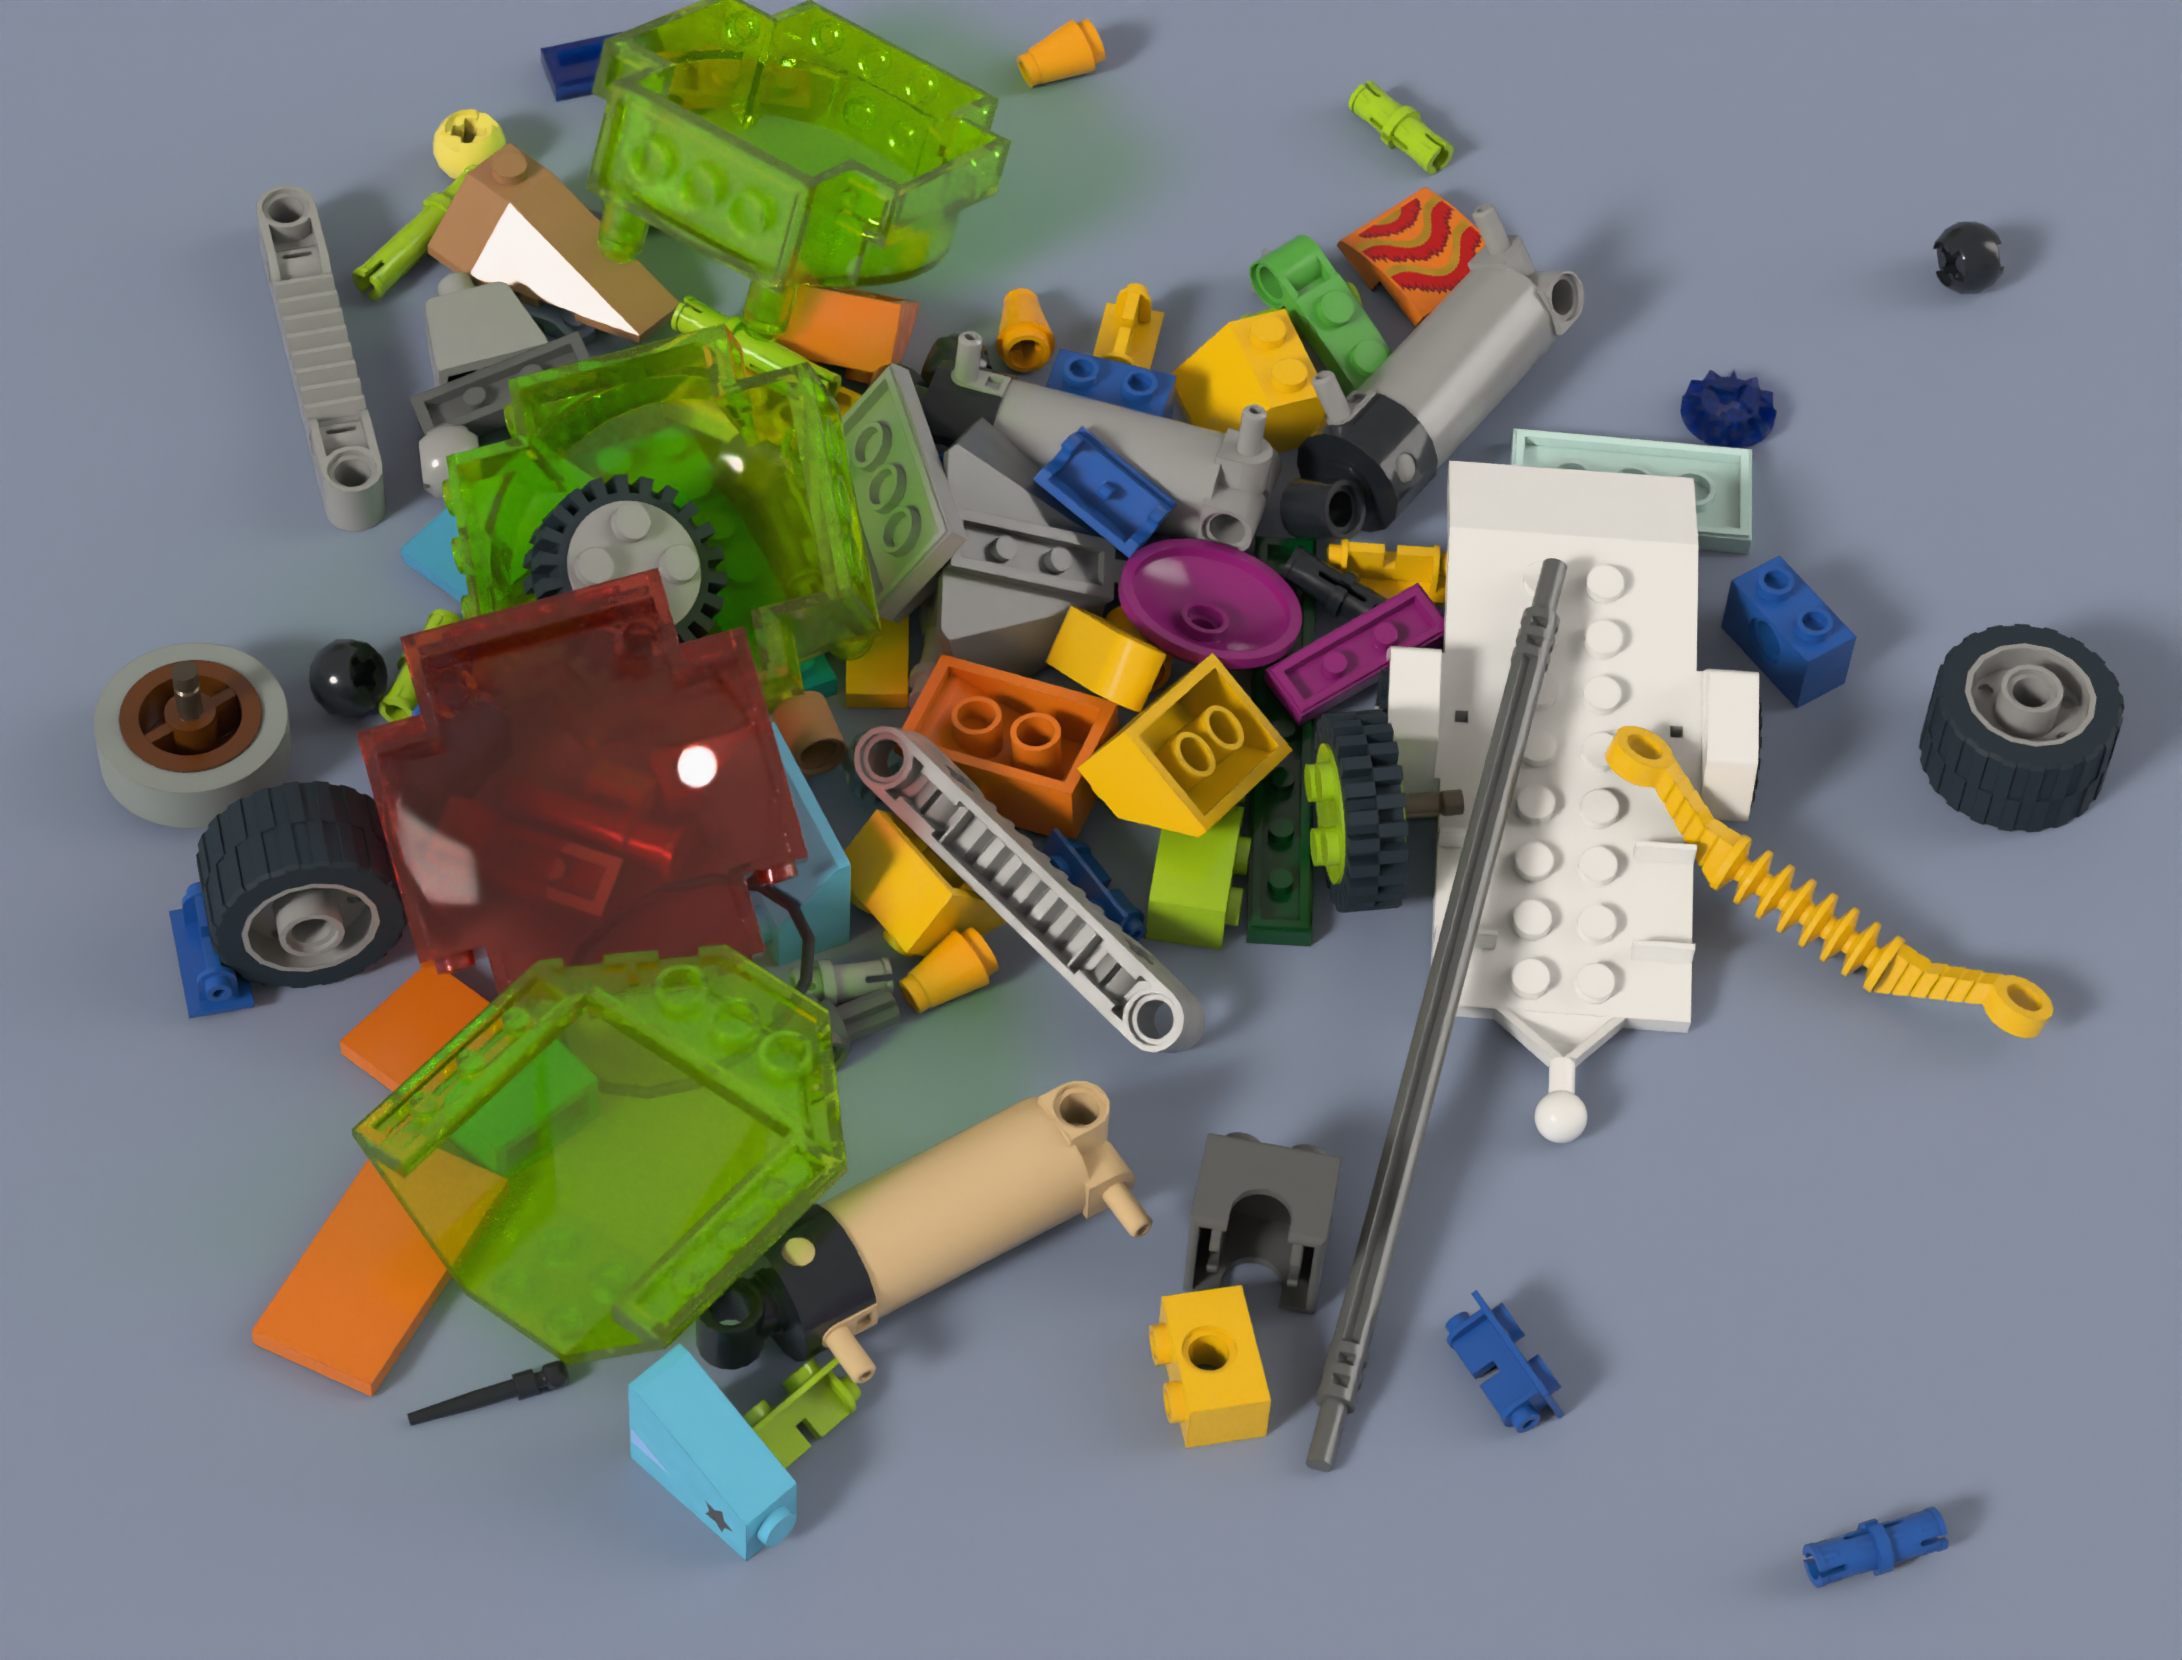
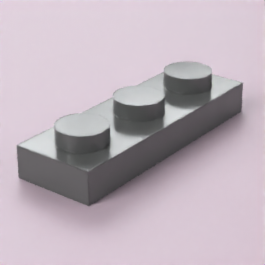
[410,331,602,436]

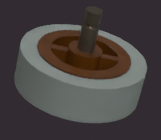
[94,642,292,828]

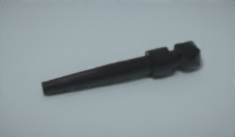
[407,1360,569,1426]

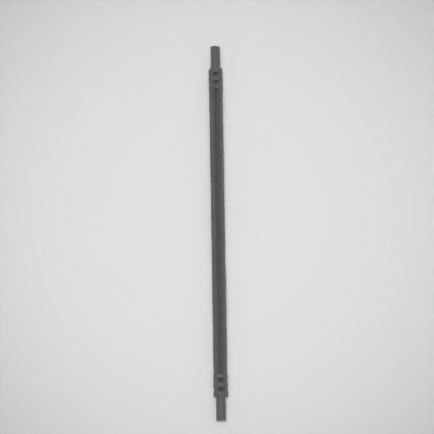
[1306,558,1567,1472]

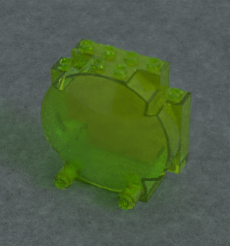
[585,0,1012,342]
[442,323,882,749]

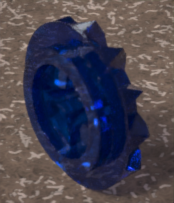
[1680,369,1777,448]

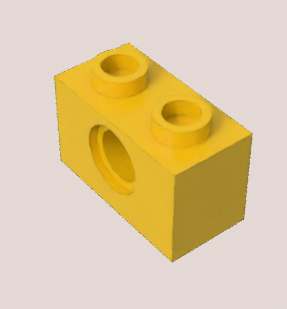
[1149,1285,1271,1448]

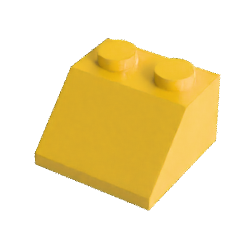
[1171,309,1325,453]
[844,809,1006,957]

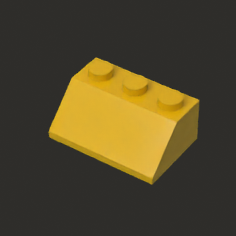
[1077,653,1293,838]

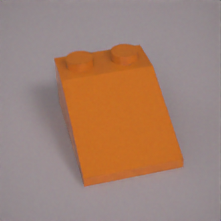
[894,654,1119,840]

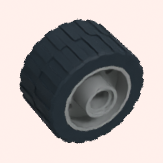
[1919,624,2124,832]
[196,781,409,988]

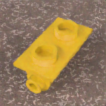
[1093,283,1165,370]
[1326,539,1447,607]

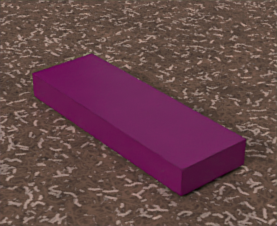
[1264,583,1444,726]

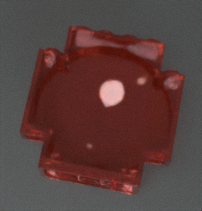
[356,568,808,1034]

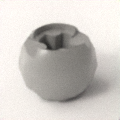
[419,424,482,501]

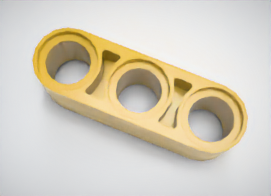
[1045,605,1167,712]

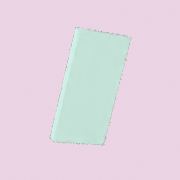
[1510,428,1752,554]

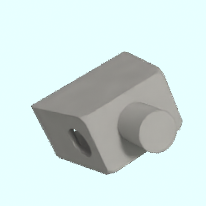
[424,272,548,387]

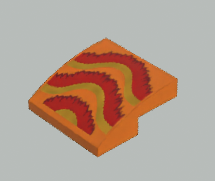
[1337,187,1485,327]

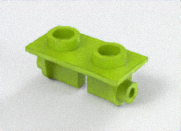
[742,1357,861,1469]

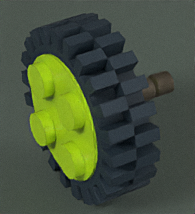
[1304,709,1464,913]

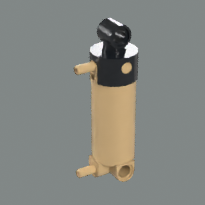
[695,1081,1153,1383]

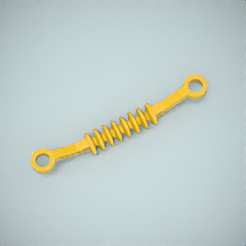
[1605,726,2054,1038]

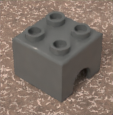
[1183,1132,1341,1314]

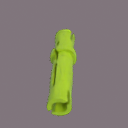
[352,164,477,301]
[671,295,842,410]

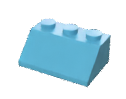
[697,722,851,966]

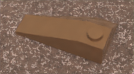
[427,142,680,344]

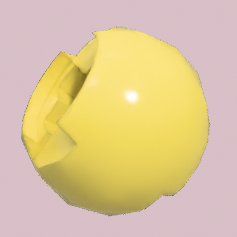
[432,109,506,179]

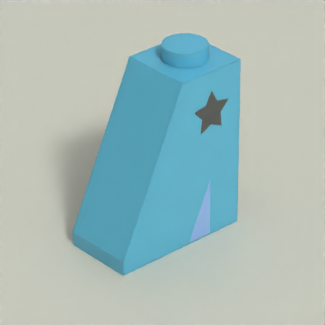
[628,1343,797,1561]

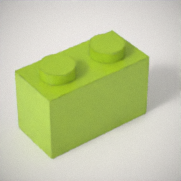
[1145,809,1252,950]

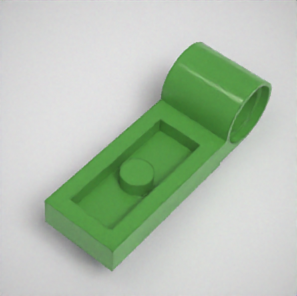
[1249,235,1393,397]

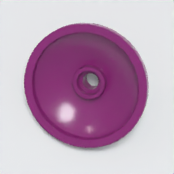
[1118,538,1302,671]

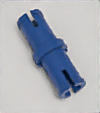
[1802,1506,1949,1588]

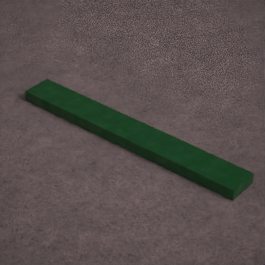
[1246,536,1316,946]

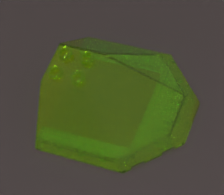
[352,944,847,1365]

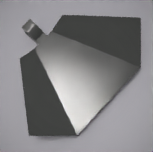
[936,417,1127,678]

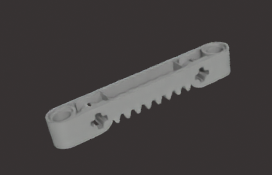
[256,185,386,532]
[854,726,1205,1053]

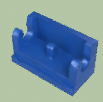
[1033,426,1178,558]

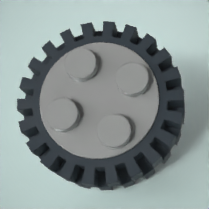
[523,474,727,679]

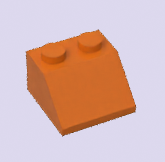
[774,279,920,383]

